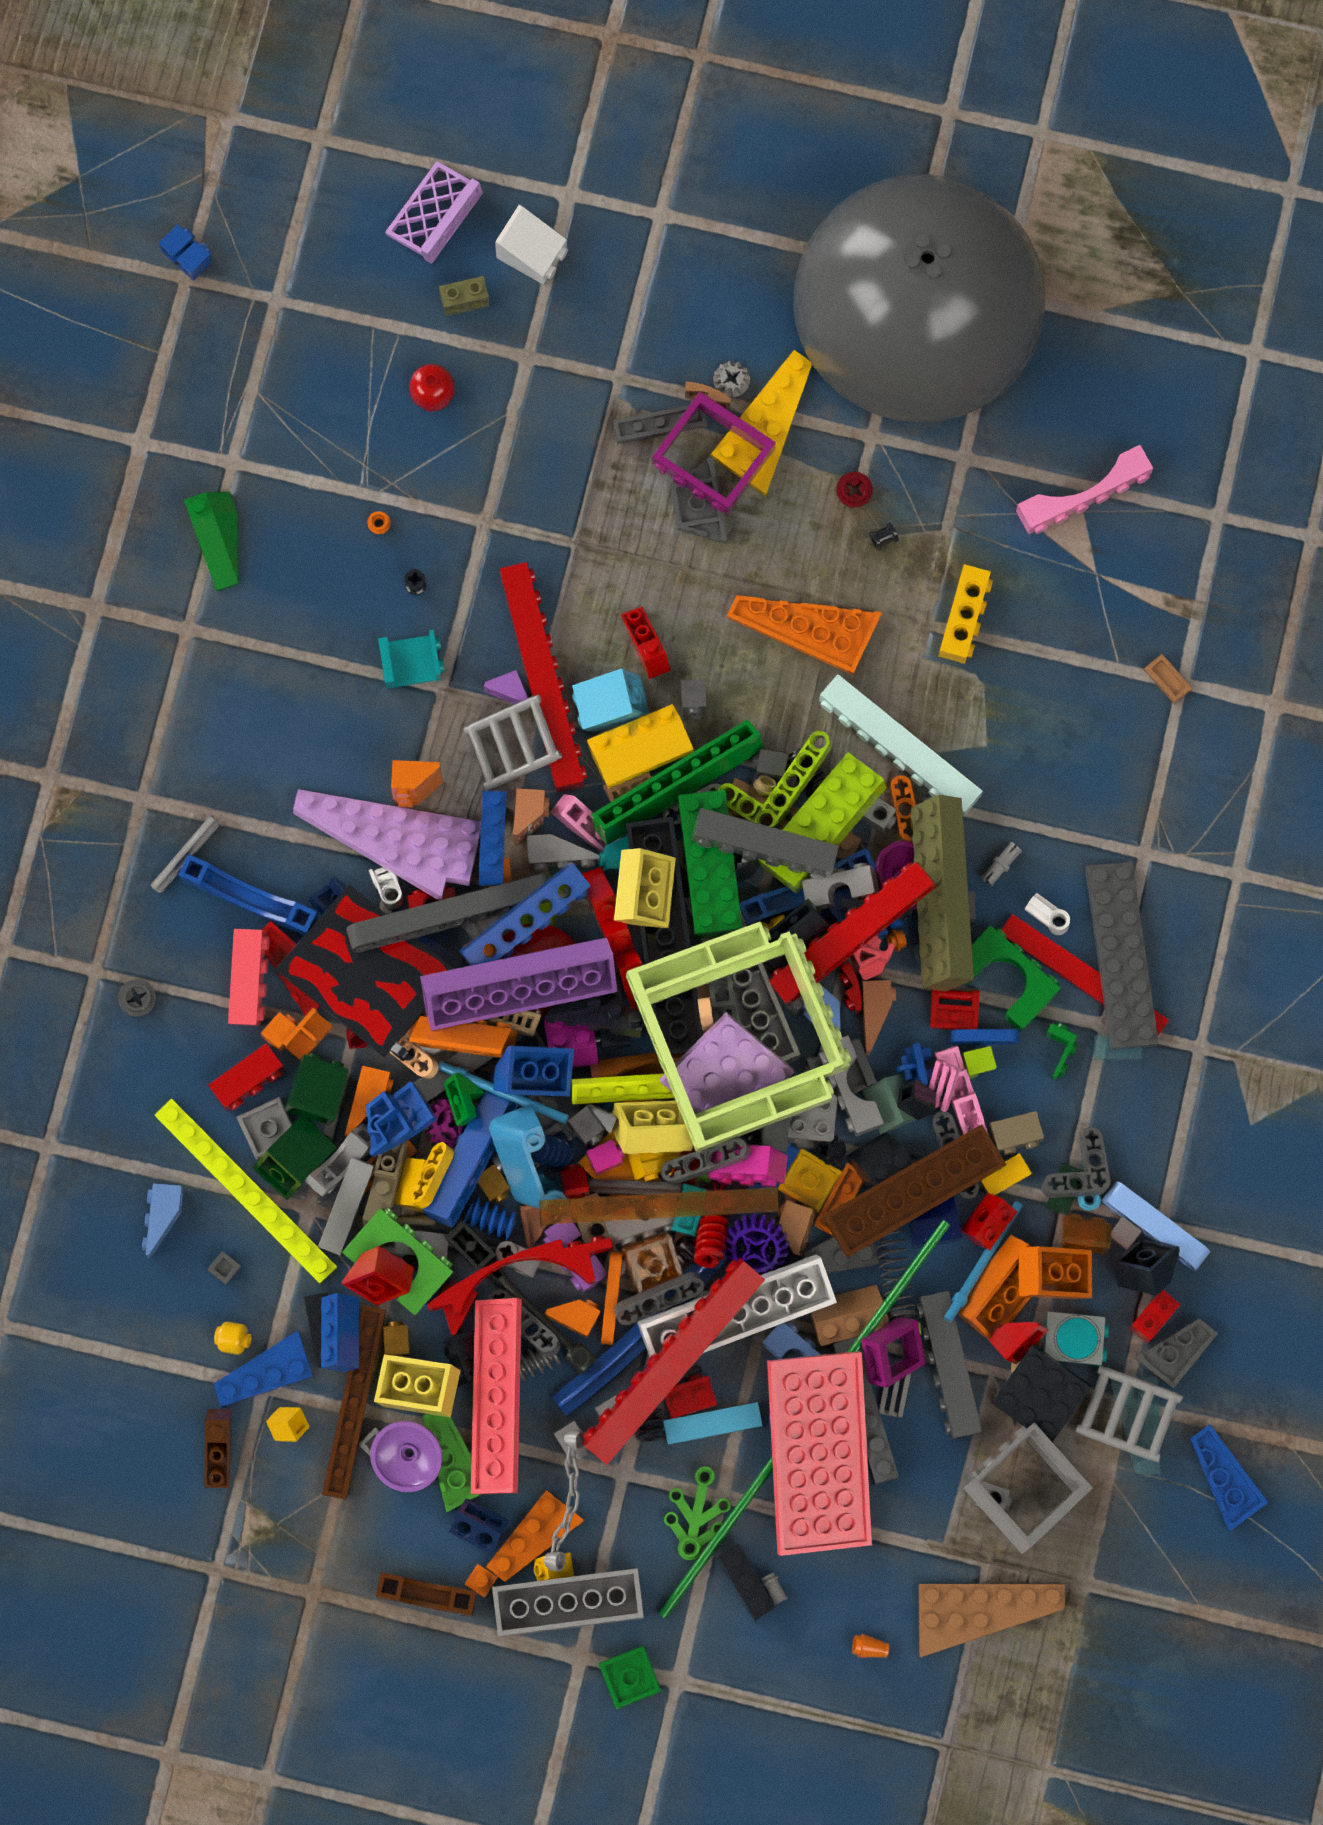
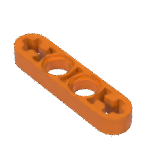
[601,1251,623,1345]

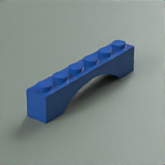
[739,848,876,926]
[178,854,318,936]

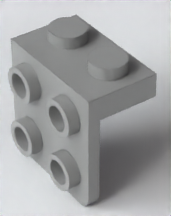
[788,1094,837,1143]

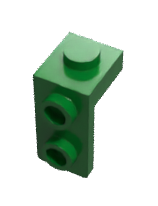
[1045,1023,1078,1081]

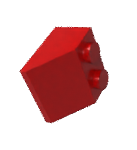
[342,1246,414,1306]

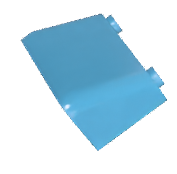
[489,1104,570,1214]

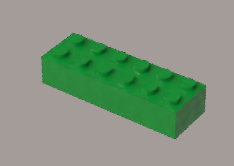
[678,790,742,939]

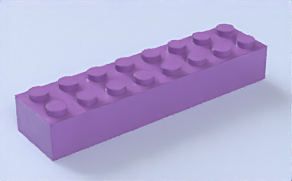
[420,938,617,1031]

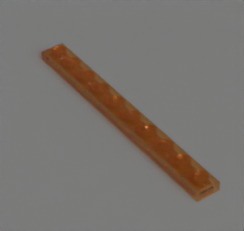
[539,1187,779,1225]

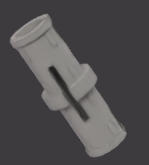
[981,842,1022,887]

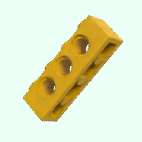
[938,564,993,664]

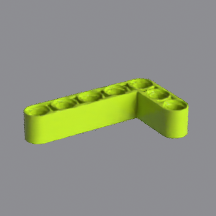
[718,731,832,829]

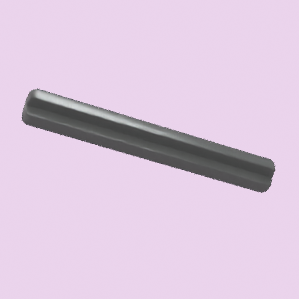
[588,1179,682,1197]

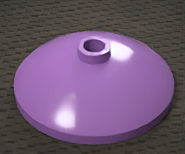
[370,1421,443,1492]

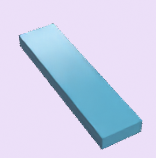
[663,1402,762,1445]

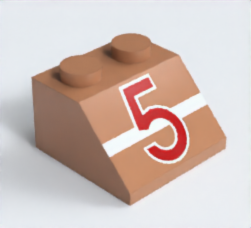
[513,788,550,845]

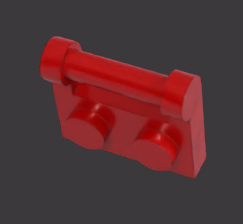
[930,989,980,1030]

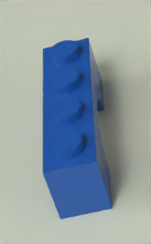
[479,791,507,886]

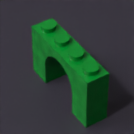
[965,925,1061,1033]

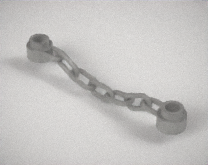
[544,1430,585,1572]

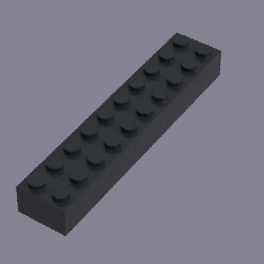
[626,817,703,1060]

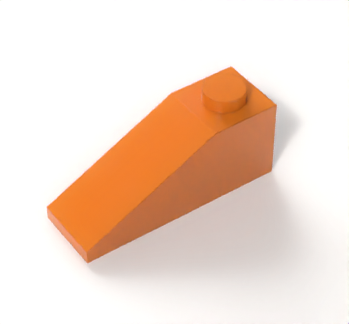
[345,1066,394,1138]

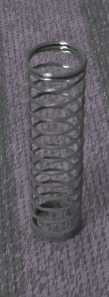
[876,1230,917,1320]

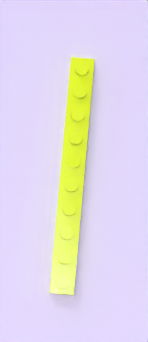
[155,1099,337,1284]

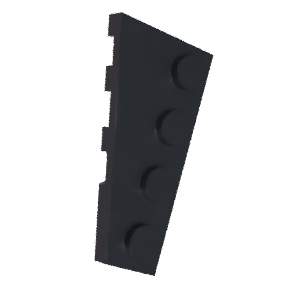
[545,996,647,1038]

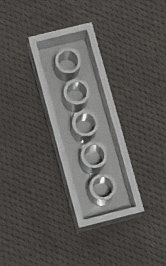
[492,1568,644,1638]

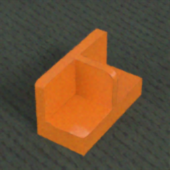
[283,1007,333,1061]

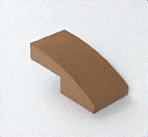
[685,382,731,410]

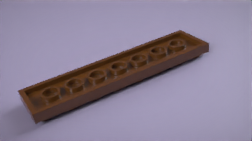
[822,1124,1006,1258]

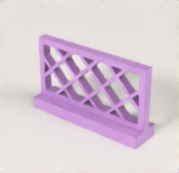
[385,161,483,264]

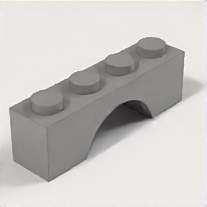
[819,1036,884,1137]

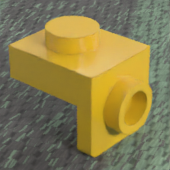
[534,1553,574,1581]

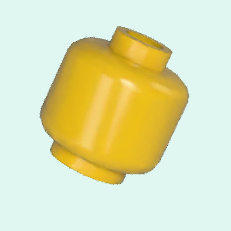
[214,1322,252,1355]

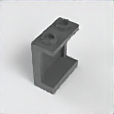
[803,1038,877,1097]

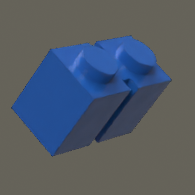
[158,224,212,281]

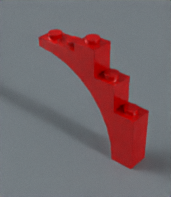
[582,867,642,1012]

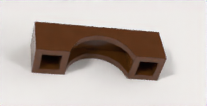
[376,1572,477,1617]

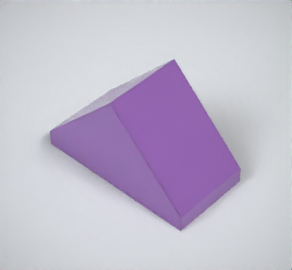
[484,670,528,704]

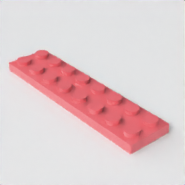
[471,1298,522,1495]

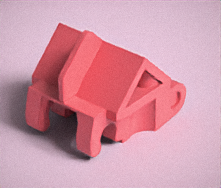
[849,936,894,980]

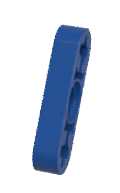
[951,1029,1020,1045]

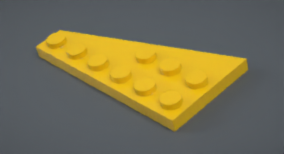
[711,350,812,497]

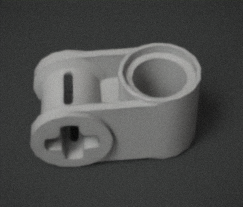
[495,1241,541,1278]

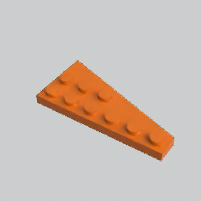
[726,595,882,675]

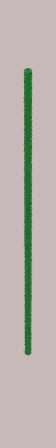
[658,1220,950,1619]

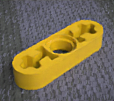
[410,1142,454,1209]

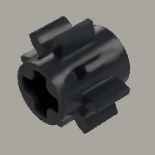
[817,1135,846,1165]
[673,1235,696,1264]

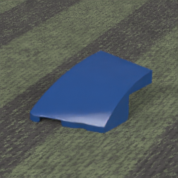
[366,1081,437,1157]

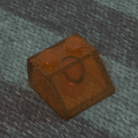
[1058,1214,1111,1254]

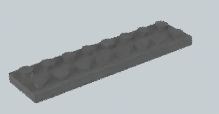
[1085,862,1159,1050]

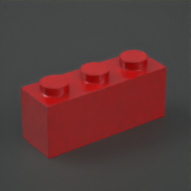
[208,1043,285,1111]

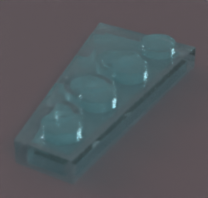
[1109,1377,1161,1475]

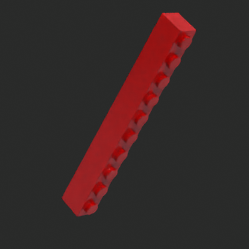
[500,562,587,793]
[582,1258,765,1465]

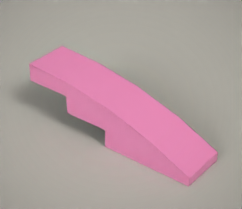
[934,1045,989,1135]

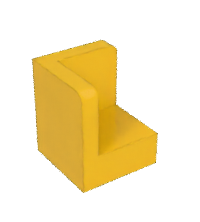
[266,1407,310,1442]

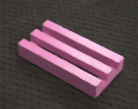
[928,1059,960,1112]

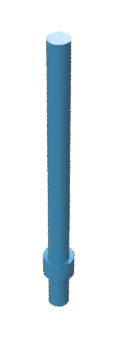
[438,1061,569,1124]
[944,1201,1023,1323]

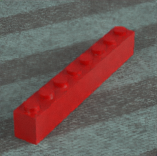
[769,862,937,1005]

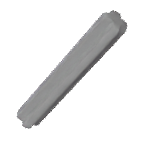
[151,817,219,894]

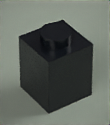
[897,1079,936,1121]

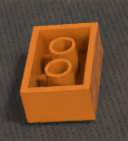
[1019,1246,1092,1299]

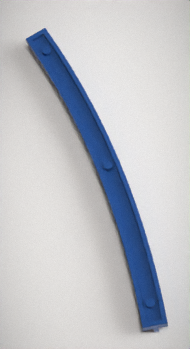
[552,1143,800,1417]

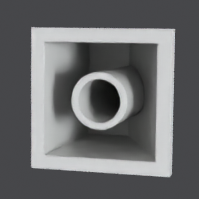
[495,205,568,285]

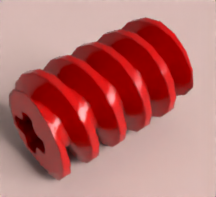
[694,1215,729,1268]

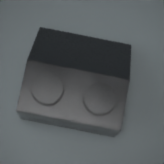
[846,1132,914,1190]
[1113,1238,1180,1296]

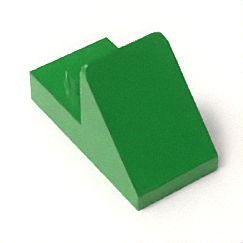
[443,1073,484,1126]

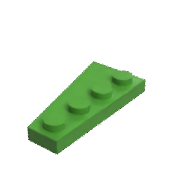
[423,1414,482,1513]

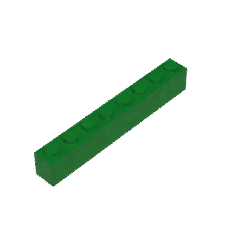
[591,719,763,845]

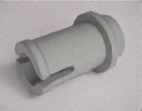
[761,1572,788,1605]

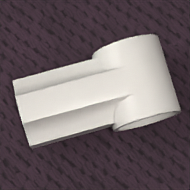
[1024,893,1070,935]

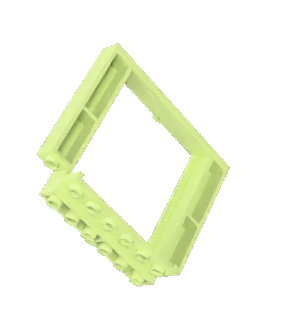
[626,921,851,1153]

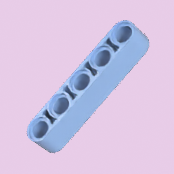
[1102,1181,1210,1271]

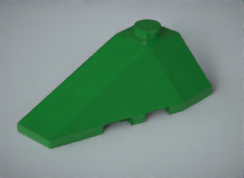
[184,492,238,592]

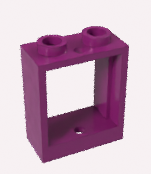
[861,1316,925,1388]

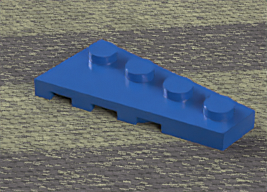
[214,1331,313,1408]
[1190,1424,1268,1532]

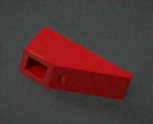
[621,606,670,679]

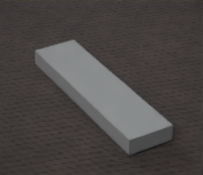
[318,1157,375,1255]

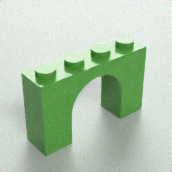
[342,1207,453,1315]

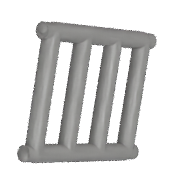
[464,695,562,791]
[1076,1366,1183,1463]

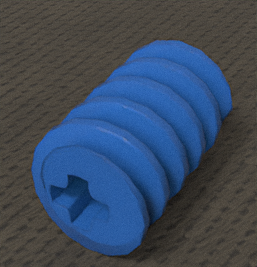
[464,1197,516,1241]

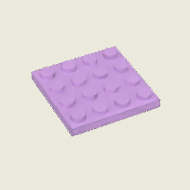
[660,1012,794,1113]

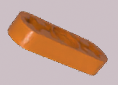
[890,775,916,843]

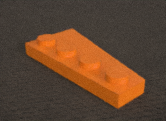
[486,1490,584,1582]

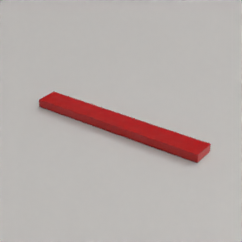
[1001,914,1169,1036]

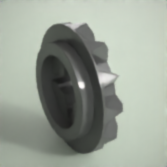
[118,979,156,1017]

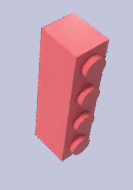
[228,929,270,1026]

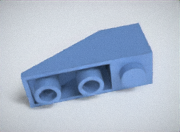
[142,1183,184,1258]

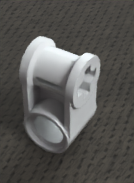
[369,867,403,910]

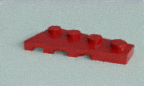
[262,921,320,1016]

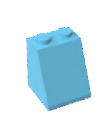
[572,668,650,733]

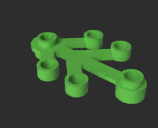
[664,1466,731,1561]

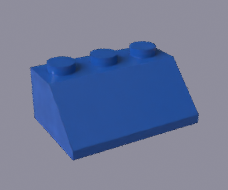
[493,1046,574,1096]

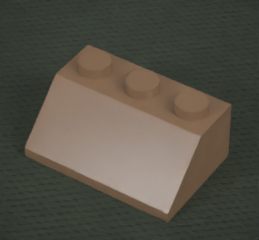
[810,1285,889,1349]

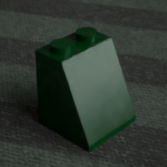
[284,1053,349,1126]
[253,1115,337,1200]

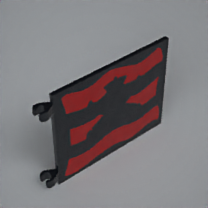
[275,884,455,1061]

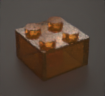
[621,1232,683,1294]

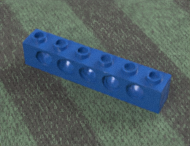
[459,863,591,966]

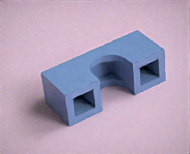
[762,1322,827,1359]

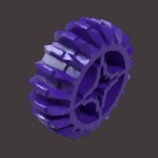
[725,1213,789,1275]

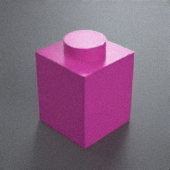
[586,1140,625,1176]

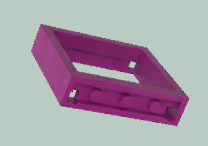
[652,392,776,514]

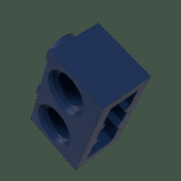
[449,1498,509,1554]

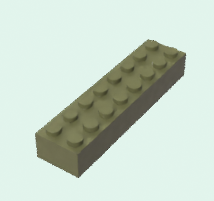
[911,795,974,991]

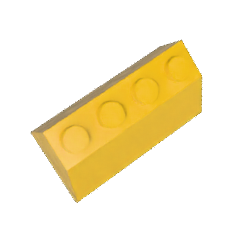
[587,704,694,789]

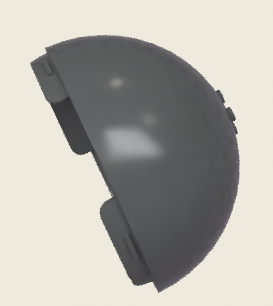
[793,174,1045,422]

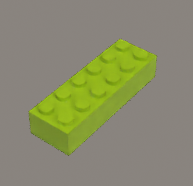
[758,752,887,894]

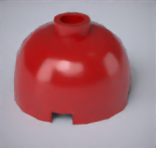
[409,364,455,412]

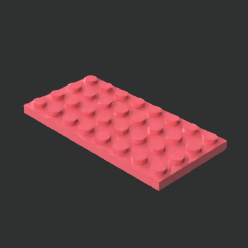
[767,1351,872,1556]

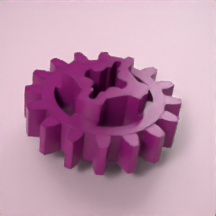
[425,1098,467,1149]

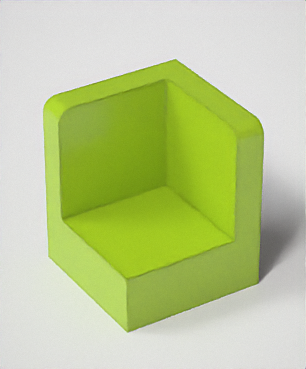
[962,1046,997,1079]

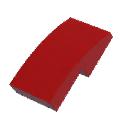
[839,962,862,1015]

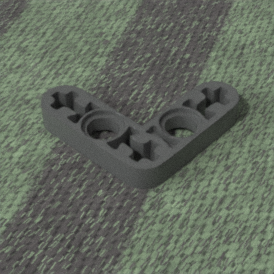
[1041,1127,1111,1198]

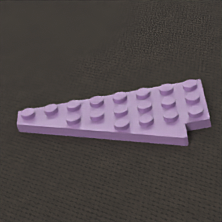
[293,789,481,900]

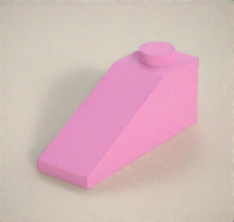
[550,794,621,852]

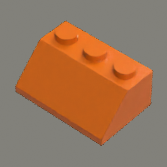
[391,760,443,808]

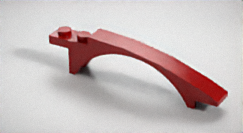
[427,1235,613,1316]

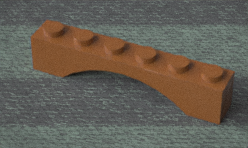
[590,1052,681,1078]

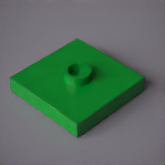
[598,1645,662,1710]

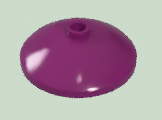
[876,841,917,910]

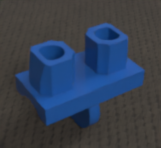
[896,1043,934,1086]

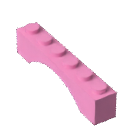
[1016,445,1153,534]

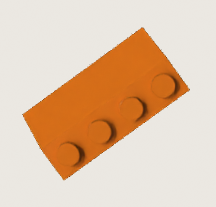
[409,1016,517,1058]
[957,1235,1031,1340]

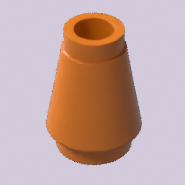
[852,1633,889,1658]

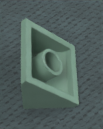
[862,1073,916,1135]

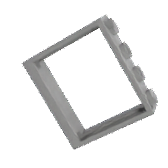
[963,1423,1093,1554]

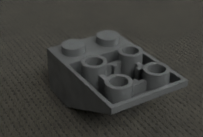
[738,1117,791,1153]

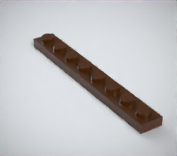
[322,1305,386,1500]

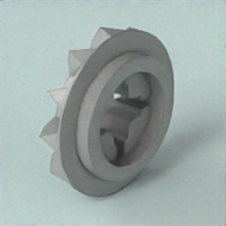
[713,361,750,397]

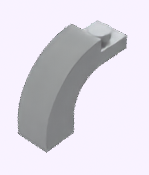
[305,1123,371,1197]

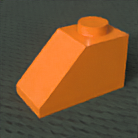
[545,1299,601,1339]

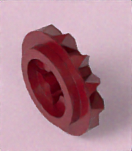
[836,472,873,508]

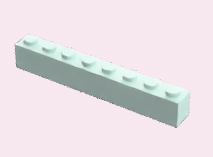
[819,674,983,817]

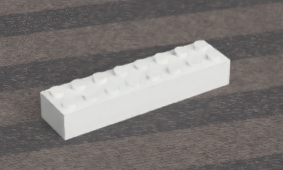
[637,1254,837,1357]

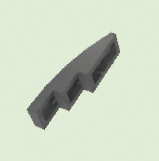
[708,975,738,1024]

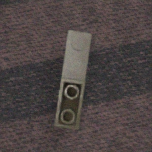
[362,1140,409,1224]

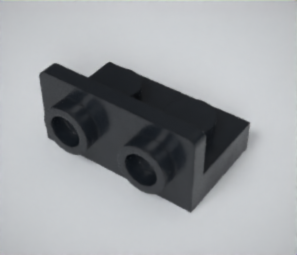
[443,1330,475,1387]

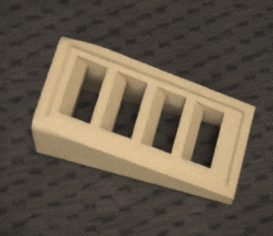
[488,1010,541,1037]

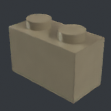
[989,1111,1044,1156]

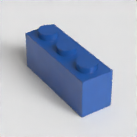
[321,1293,359,1372]

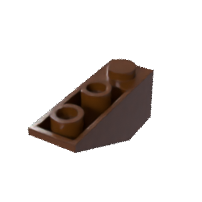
[205,1409,232,1488]

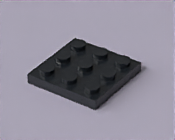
[992,1344,1092,1443]

